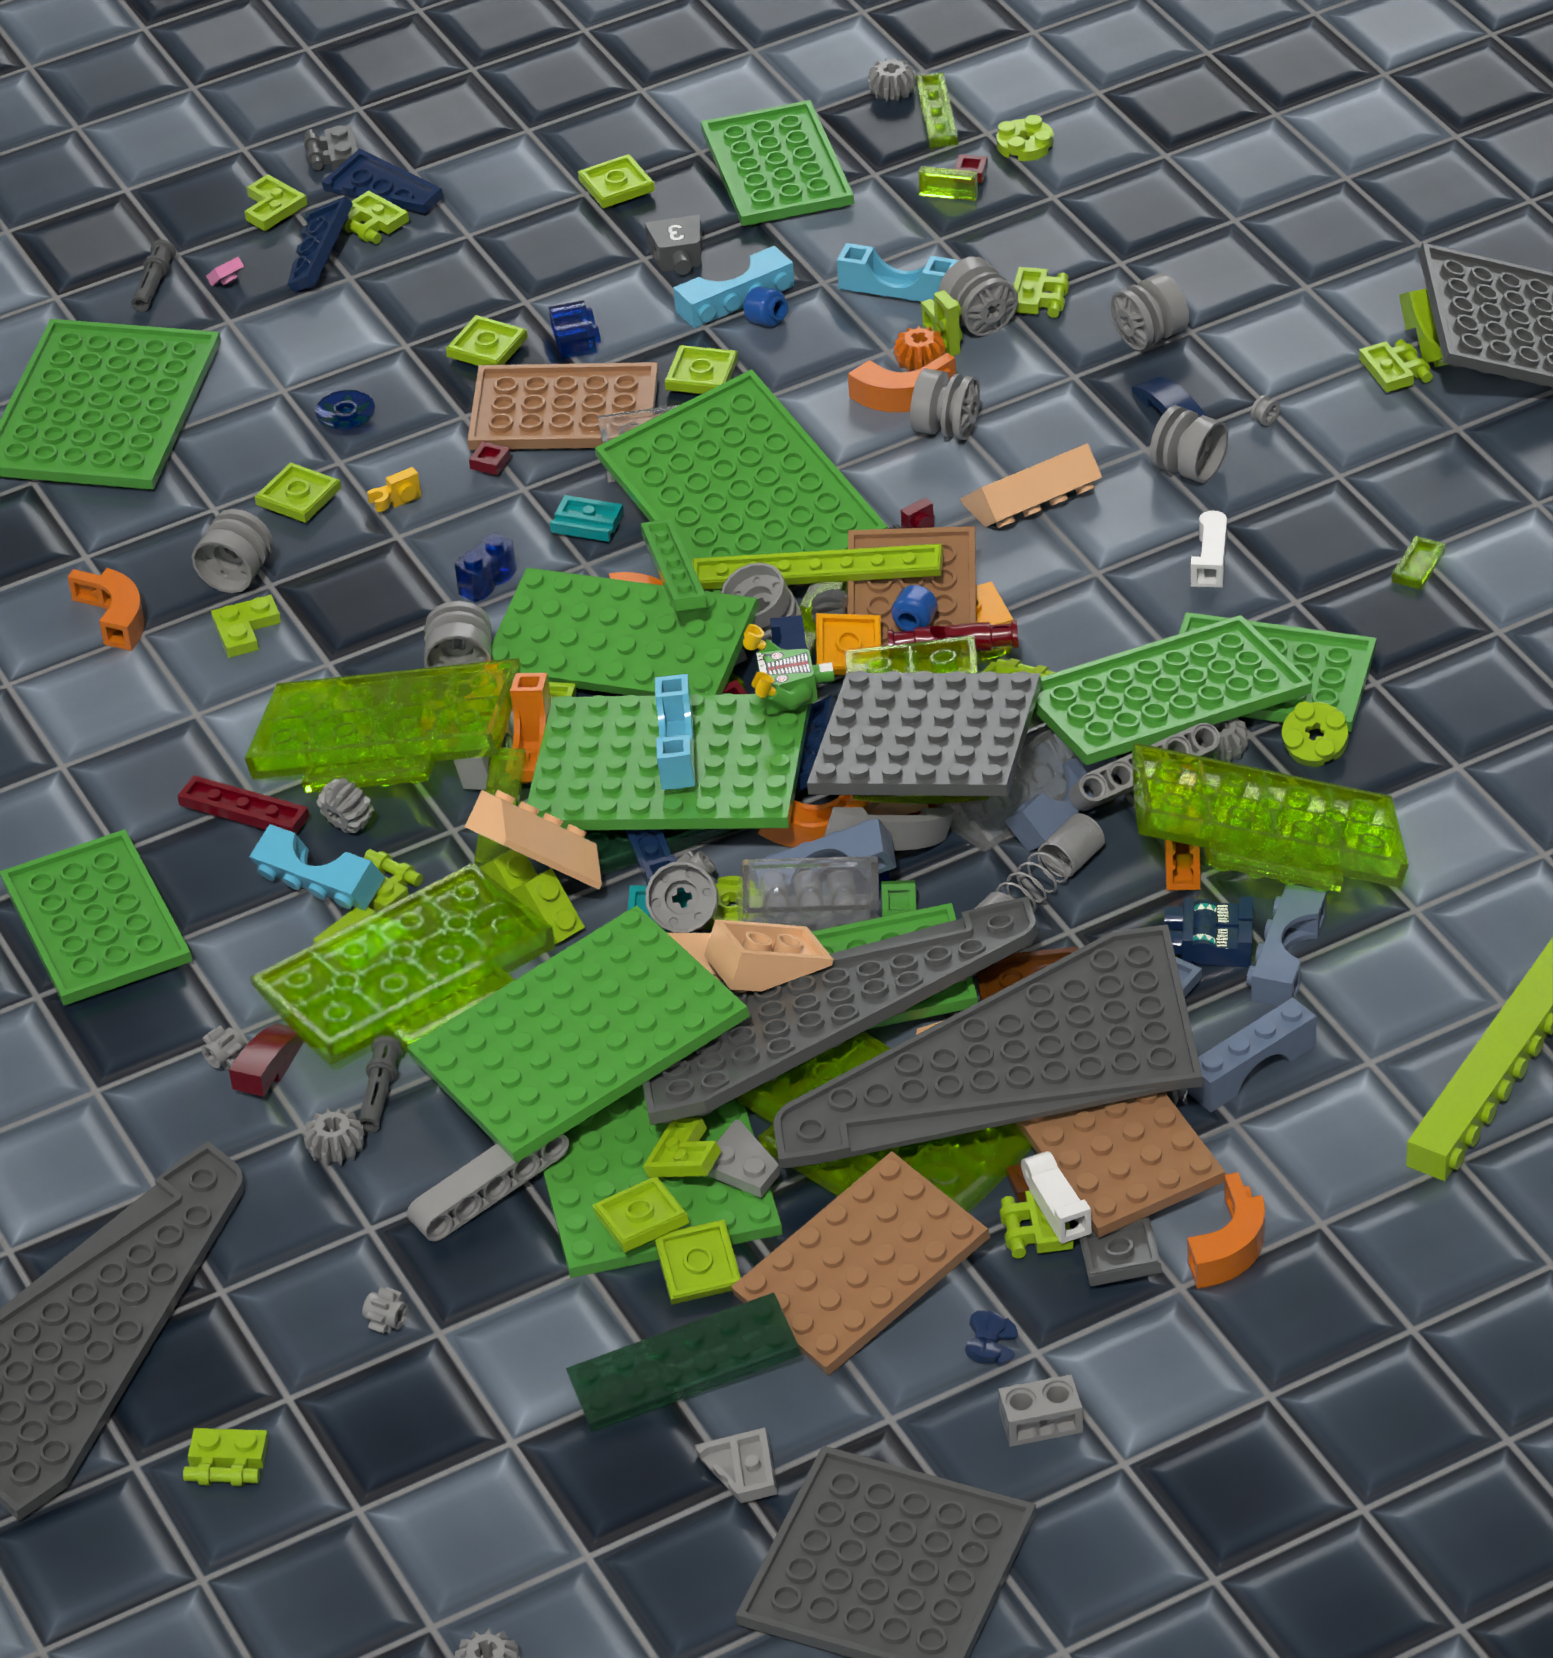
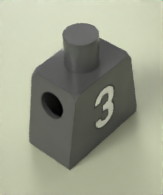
[645,214,702,275]

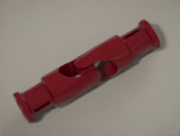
[887,620,1019,658]

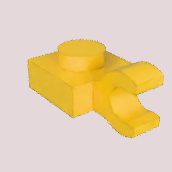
[367,467,421,512]

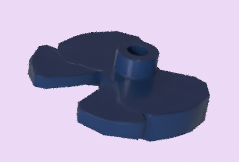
[965,1310,1018,1366]

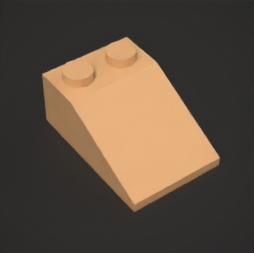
[704,919,834,993]

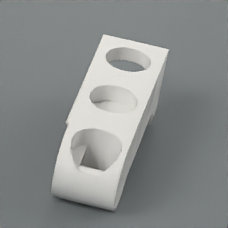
[1191,510,1227,587]
[1021,1151,1092,1244]

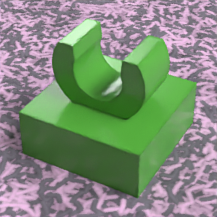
[881,880,917,917]

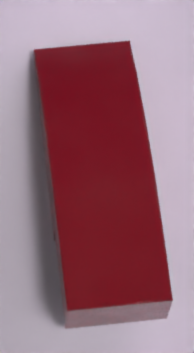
[229,1023,308,1096]

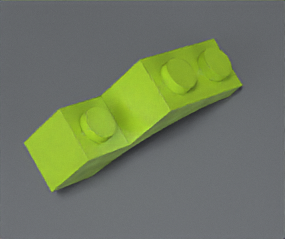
[1399,288,1449,367]
[480,849,585,945]

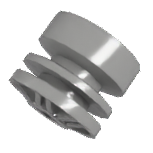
[938,257,1018,336]
[1110,273,1189,351]
[910,368,980,440]
[1150,405,1228,483]
[192,509,274,593]
[721,563,801,642]
[424,601,492,687]
[646,862,718,933]

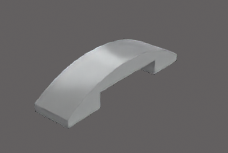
[824,807,954,851]

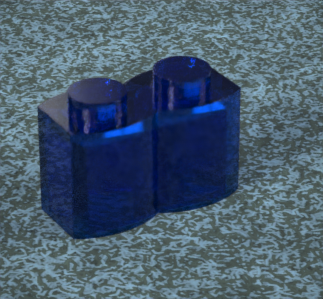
[549,300,601,359]
[455,532,516,602]

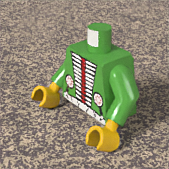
[743,624,835,715]

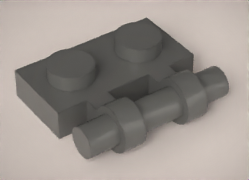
[303,125,358,170]

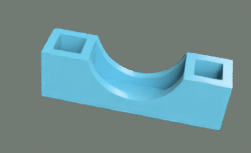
[837,243,959,301]
[673,246,795,328]
[655,674,695,790]
[249,824,385,911]

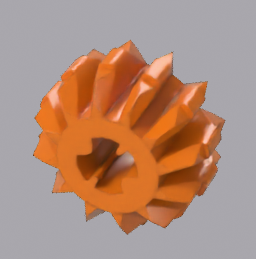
[894,326,945,372]

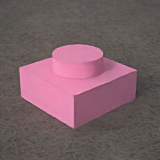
[206,256,244,286]

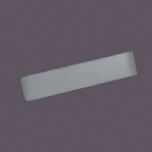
[1069,723,1220,811]
[407,1134,569,1242]

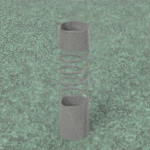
[974,813,1105,912]

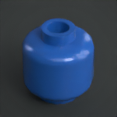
[743,286,788,327]
[891,585,938,631]

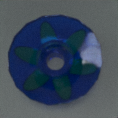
[315,390,375,430]

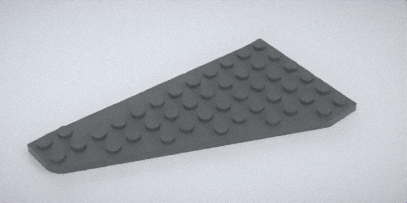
[643,896,1038,1125]
[774,924,1203,1169]
[0,1141,244,1521]

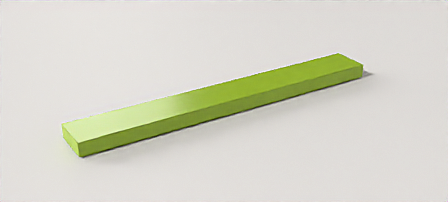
[692,544,944,590]

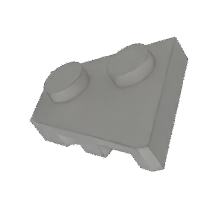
[707,1119,780,1198]
[695,1427,778,1503]

